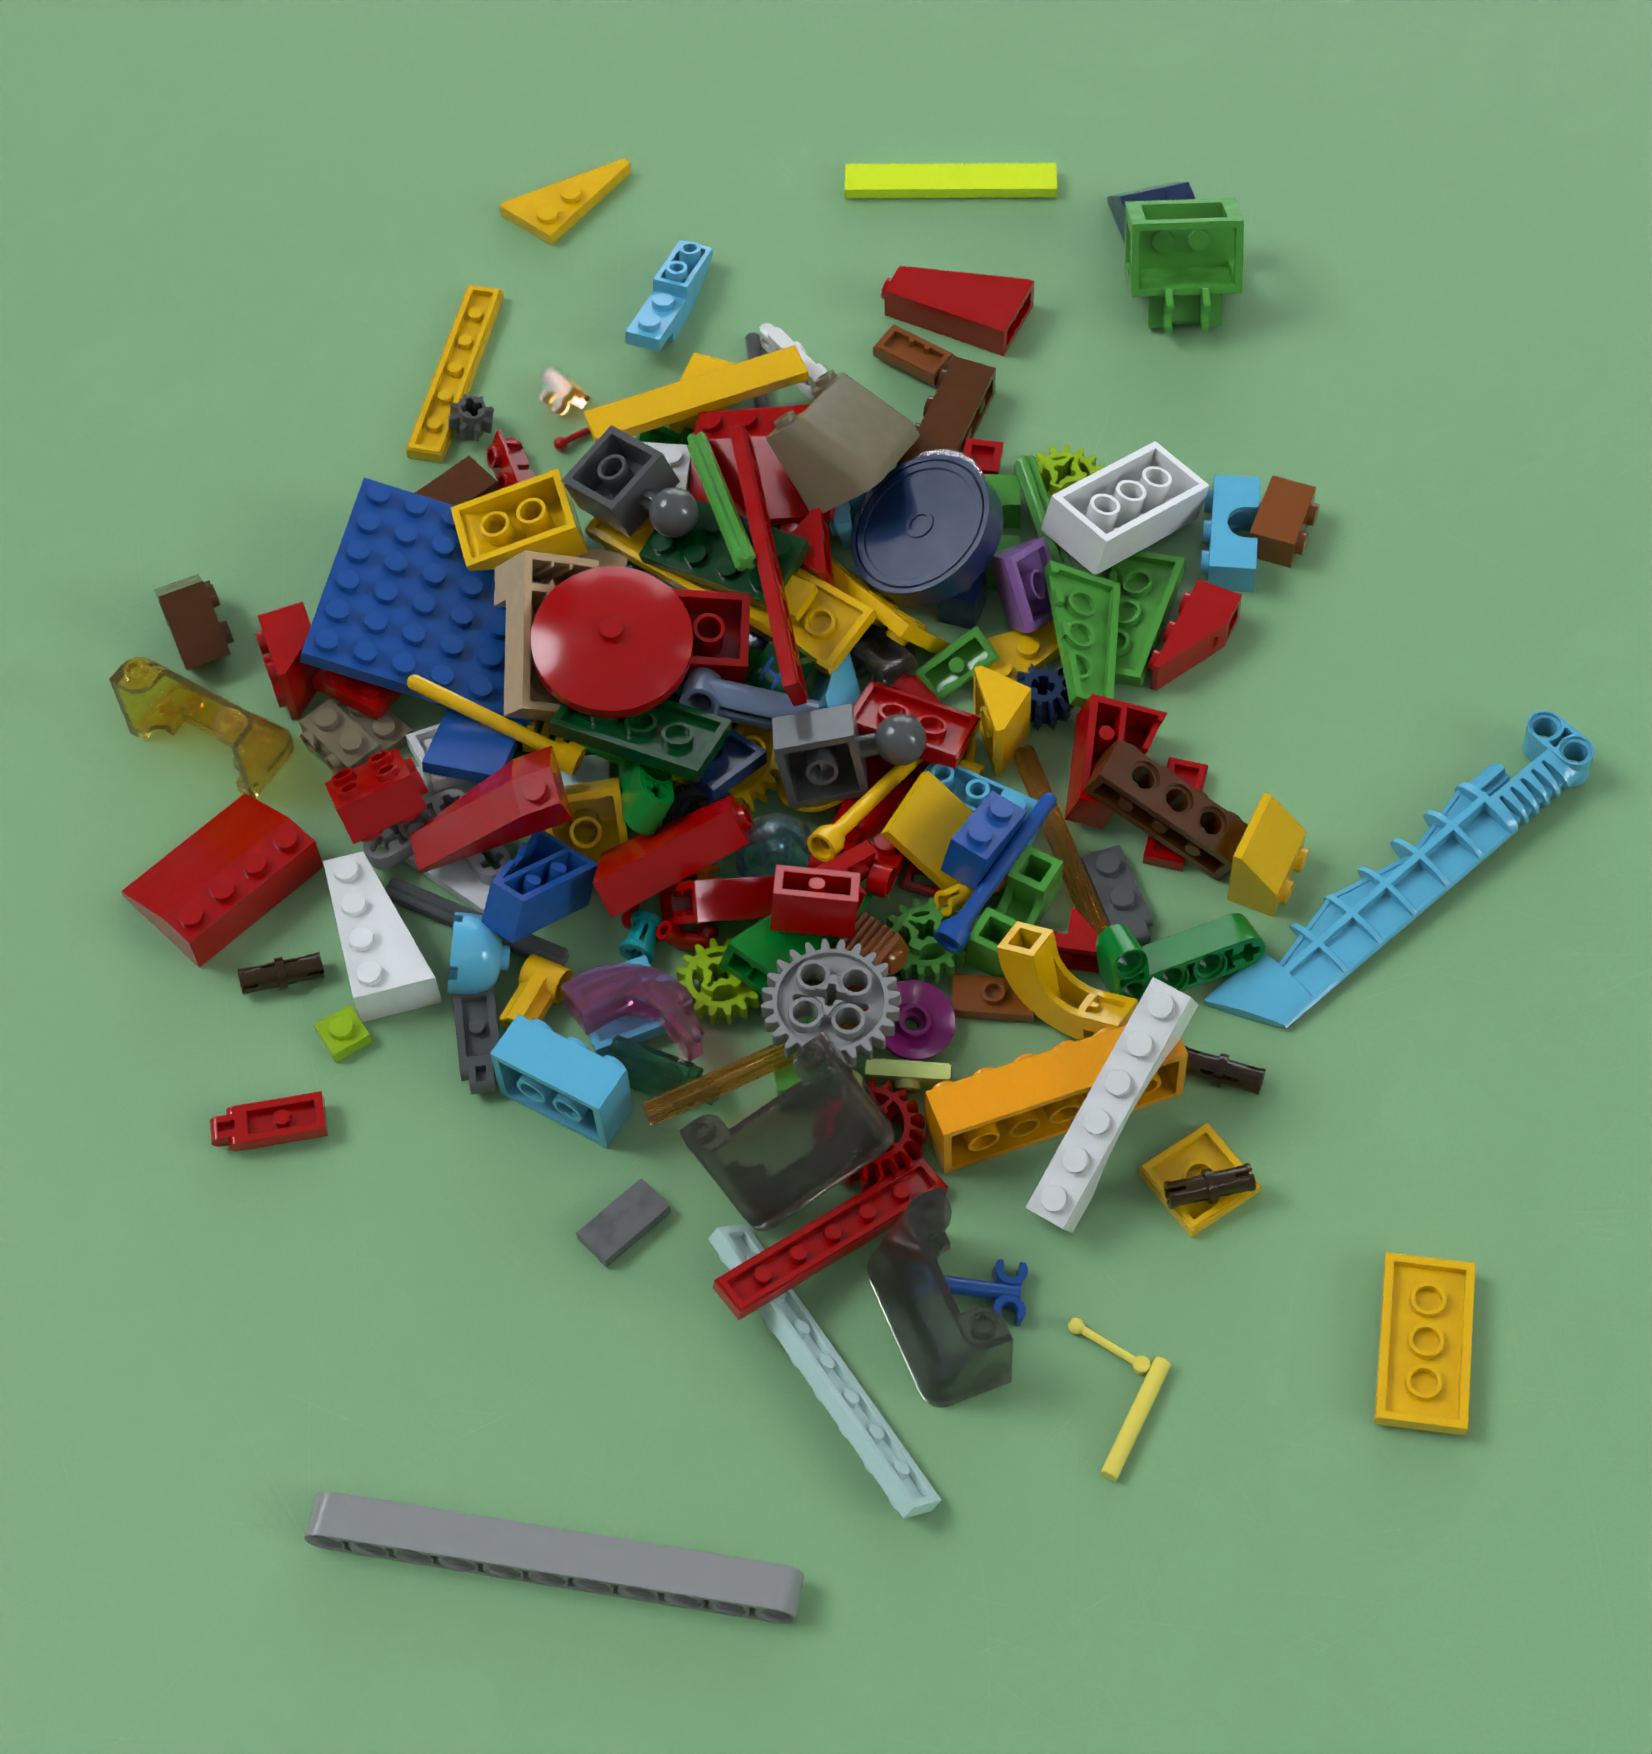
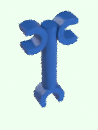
[911,1259,1028,1326]

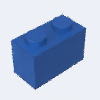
[941,790,1027,891]

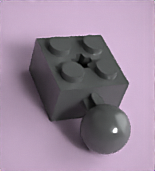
[561,425,699,538]
[772,703,927,810]

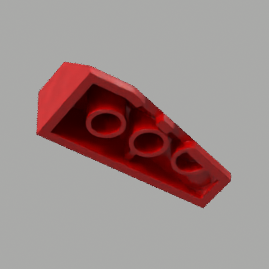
[409,746,574,874]

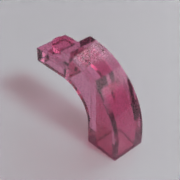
[561,963,704,1062]

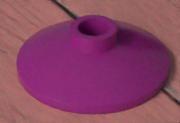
[884,980,956,1061]

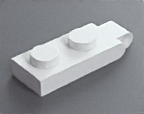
[760,323,827,402]

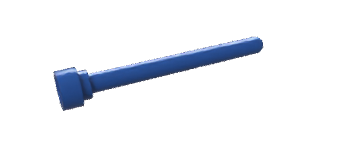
[934,792,1057,954]

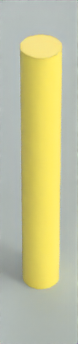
[1100,1357,1171,1482]

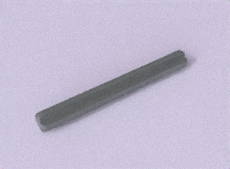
[385,878,569,966]

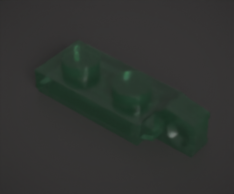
[609,1035,723,1106]

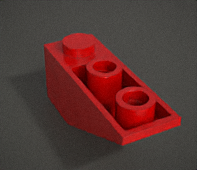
[1147,579,1242,691]

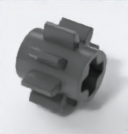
[448,394,494,442]

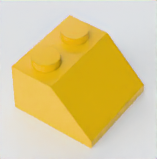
[544,777,628,864]
[1227,792,1310,917]

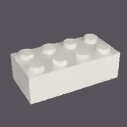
[1041,441,1210,575]

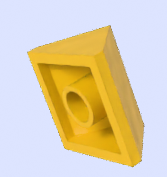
[973,666,1031,776]

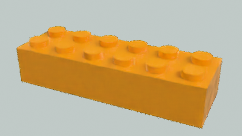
[925,1025,1188,1174]

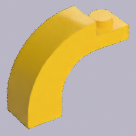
[996,921,1138,1040]

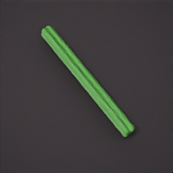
[687,432,756,571]

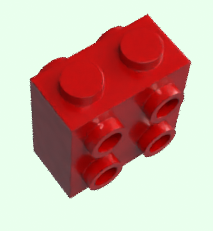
[324,748,428,844]

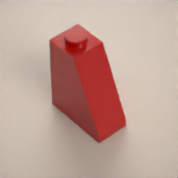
[660,876,775,925]

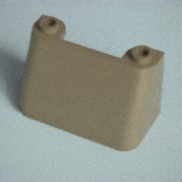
[766,370,920,513]

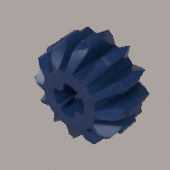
[1015,662,1075,731]

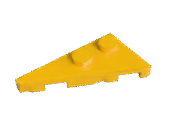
[499,158,632,245]
[971,621,1060,682]

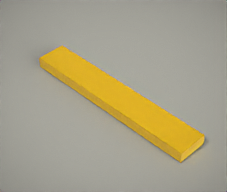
[406,284,504,463]
[584,345,809,442]

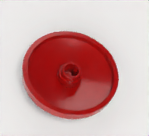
[531,566,693,718]

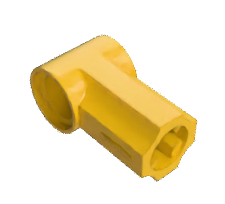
[499,954,572,1029]

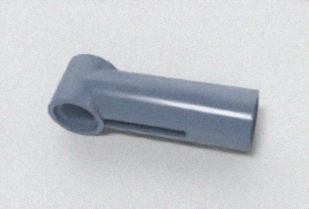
[679,667,820,731]

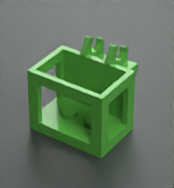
[1125,198,1244,333]

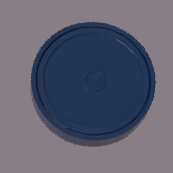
[850,454,1003,607]

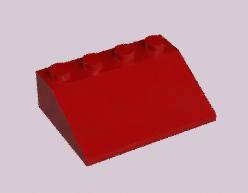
[689,404,836,524]
[121,793,324,968]

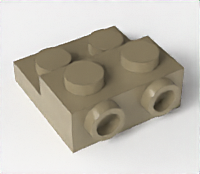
[299,698,413,774]

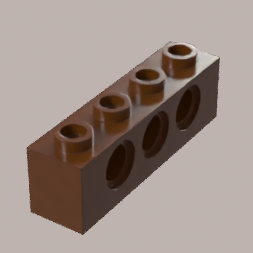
[1083,738,1248,880]

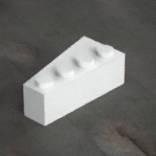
[323,851,442,1022]

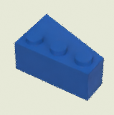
[481,830,598,943]

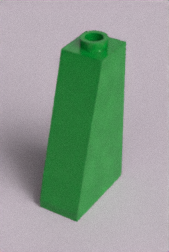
[719,883,873,1001]

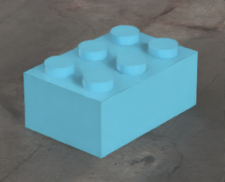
[490,1014,634,1148]

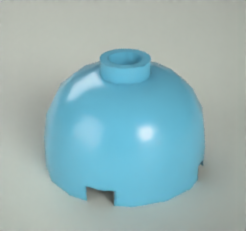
[447,912,510,995]

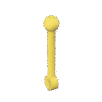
[1068,1317,1151,1375]

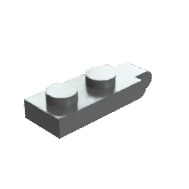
[1081,845,1153,945]
[453,987,500,1095]

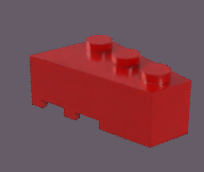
[1064,694,1167,829]

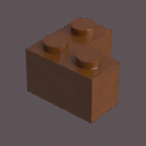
[154,574,234,670]

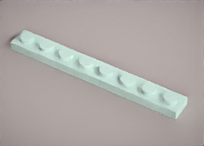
[708,1224,942,1519]

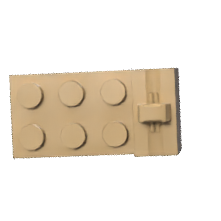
[494,550,599,721]

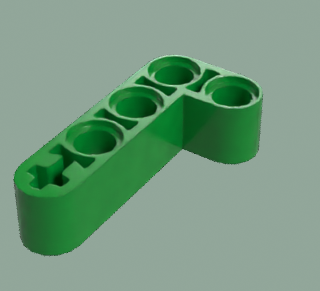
[585,746,674,836]
[1096,913,1266,1003]

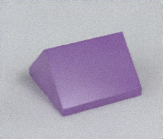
[990,536,1053,633]

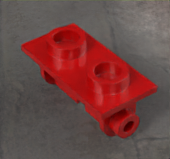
[486,430,535,490]

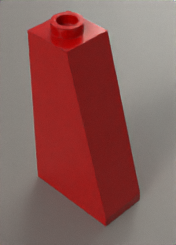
[881,266,1034,356]
[592,794,753,918]

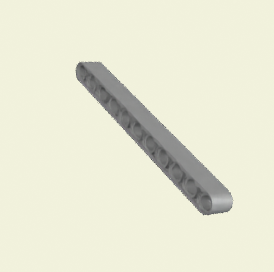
[304,1491,804,1624]

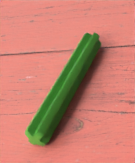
[1014,455,1073,567]

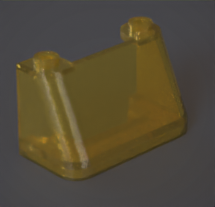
[109,657,294,799]

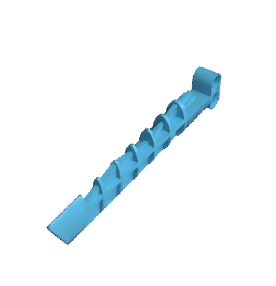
[1204,710,1595,1028]

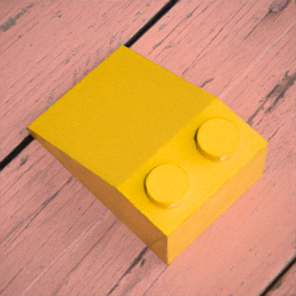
[450,468,589,571]

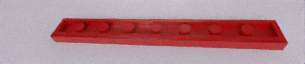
[729,424,808,707]

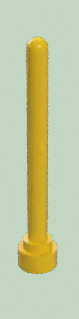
[407,674,586,776]
[807,758,923,862]

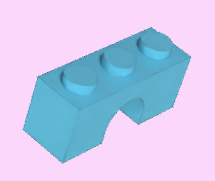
[1200,474,1261,592]

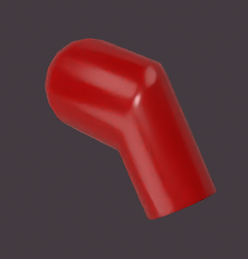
[656,921,719,951]

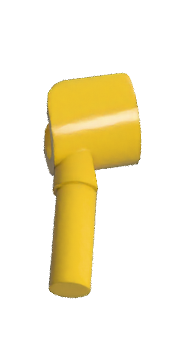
[960,737,984,776]

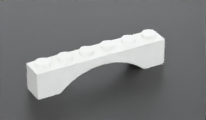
[1025,977,1198,1233]

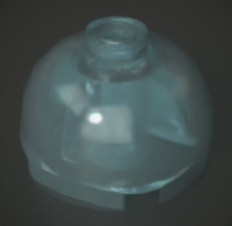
[736,812,812,878]

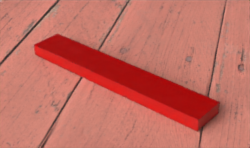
[712,1157,948,1320]

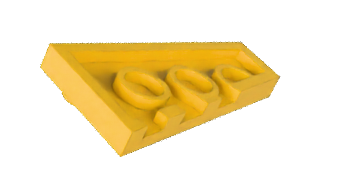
[832,559,950,654]

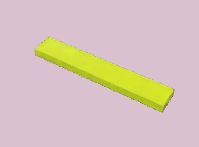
[844,163,1057,199]

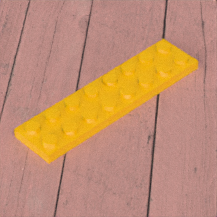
[585,517,877,676]

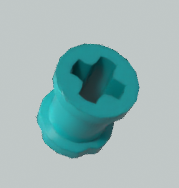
[619,910,664,964]

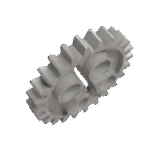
[761,939,900,1071]

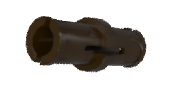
[237,952,325,995]
[1185,1046,1266,1095]
[1163,1163,1256,1209]

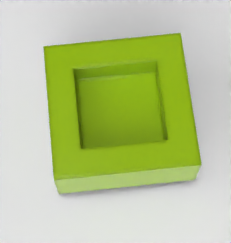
[314,1005,373,1063]

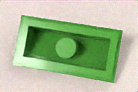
[913,625,1000,700]

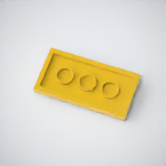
[1374,1252,1476,1436]

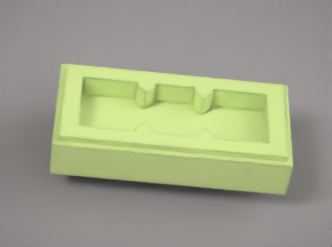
[865,1058,952,1092]

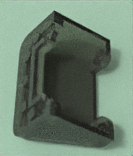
[679,1032,894,1231]
[867,1186,1013,1408]

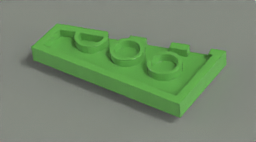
[1109,551,1187,687]
[1044,560,1121,708]

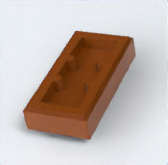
[873,324,955,387]
[950,974,1034,1023]

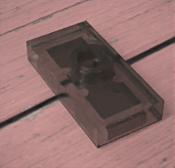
[850,623,917,685]

